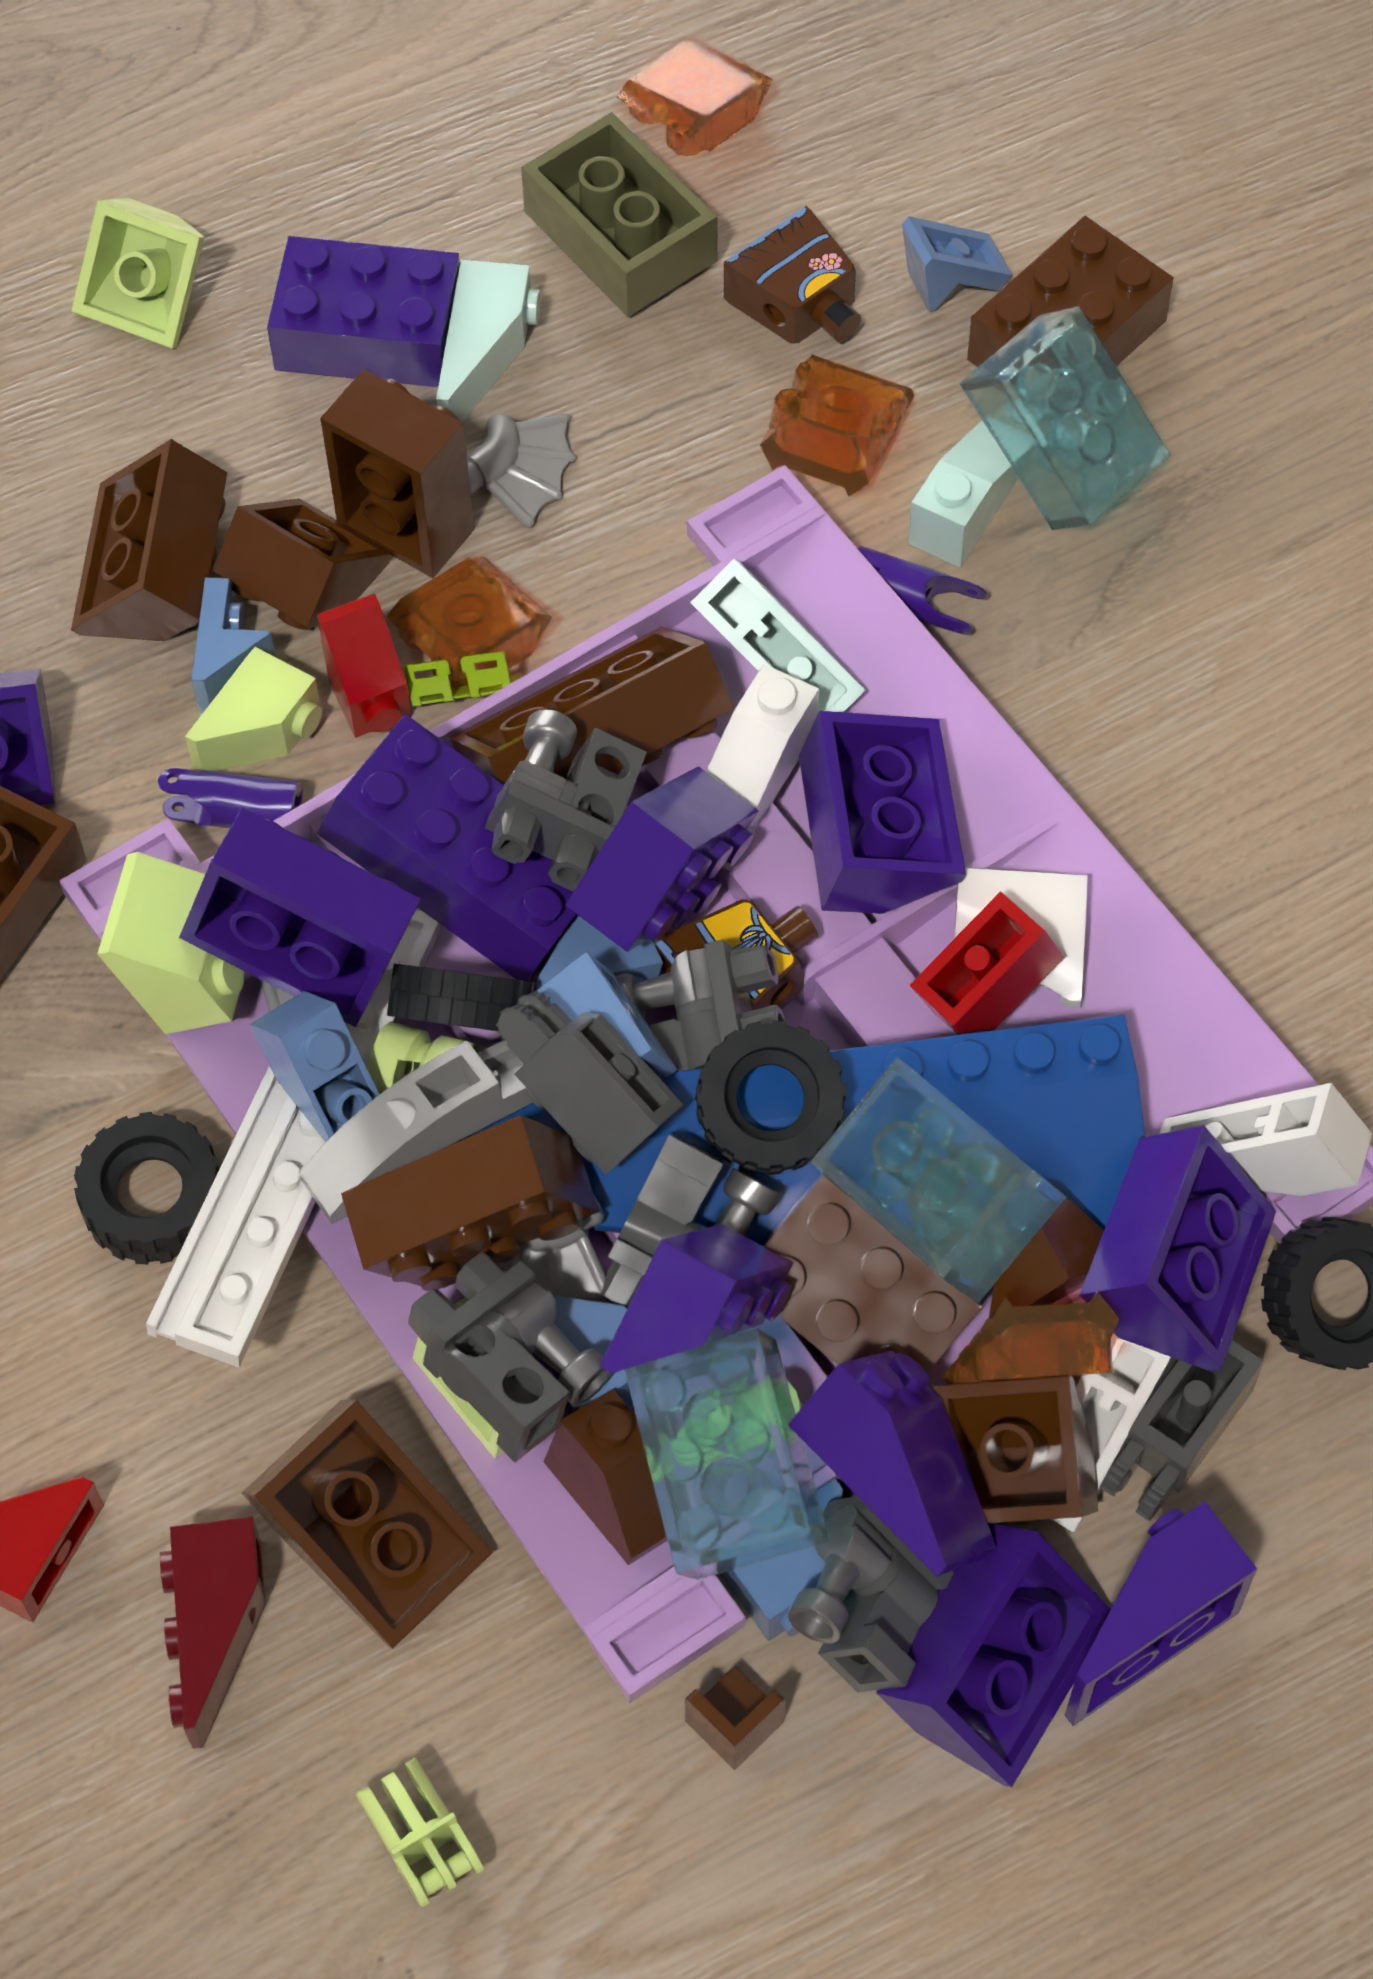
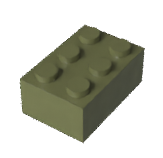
[521,112,718,317]

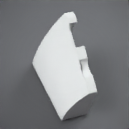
[954,868,1088,1008]

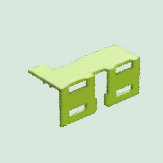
[403,651,522,707]

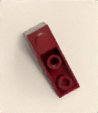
[160,1516,266,1749]

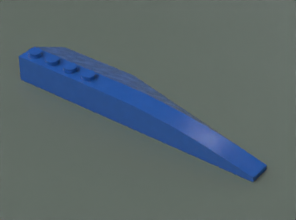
[449,1015,1145,1256]

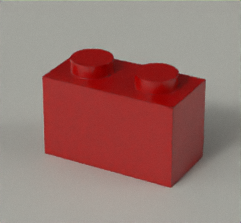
[909,891,1064,1035]

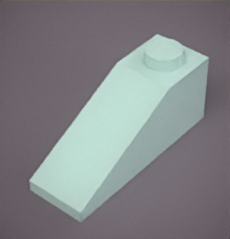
[436,260,541,422]
[908,411,1043,568]
[690,559,865,712]

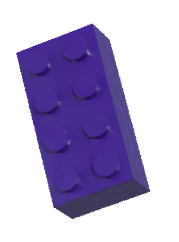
[316,714,576,981]

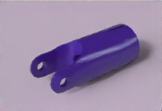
[858,546,987,635]
[158,768,303,829]

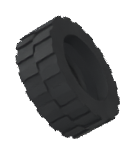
[387,963,537,1031]
[695,1020,847,1175]
[74,1112,220,1265]
[1261,1217,1373,1370]

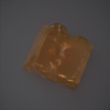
[616,39,773,156]
[760,354,914,497]
[386,557,552,687]
[942,1292,1119,1385]

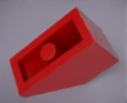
[317,593,412,738]
[0,1476,104,1622]

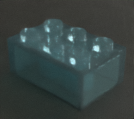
[959,306,1170,530]
[811,1057,1066,1303]
[624,1328,829,1580]

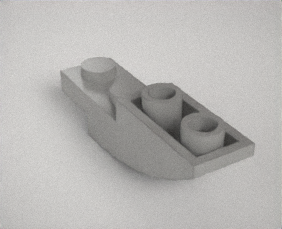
[299,1040,533,1224]

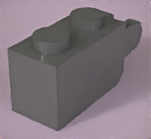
[496,990,683,1175]
[1099,1340,1264,1521]

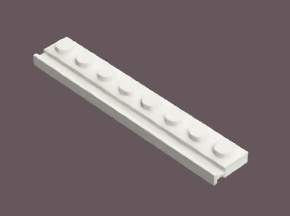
[146,910,440,1368]

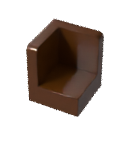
[685,1666,785,1771]

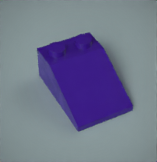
[788,1351,996,1577]
[1065,1501,1257,1726]

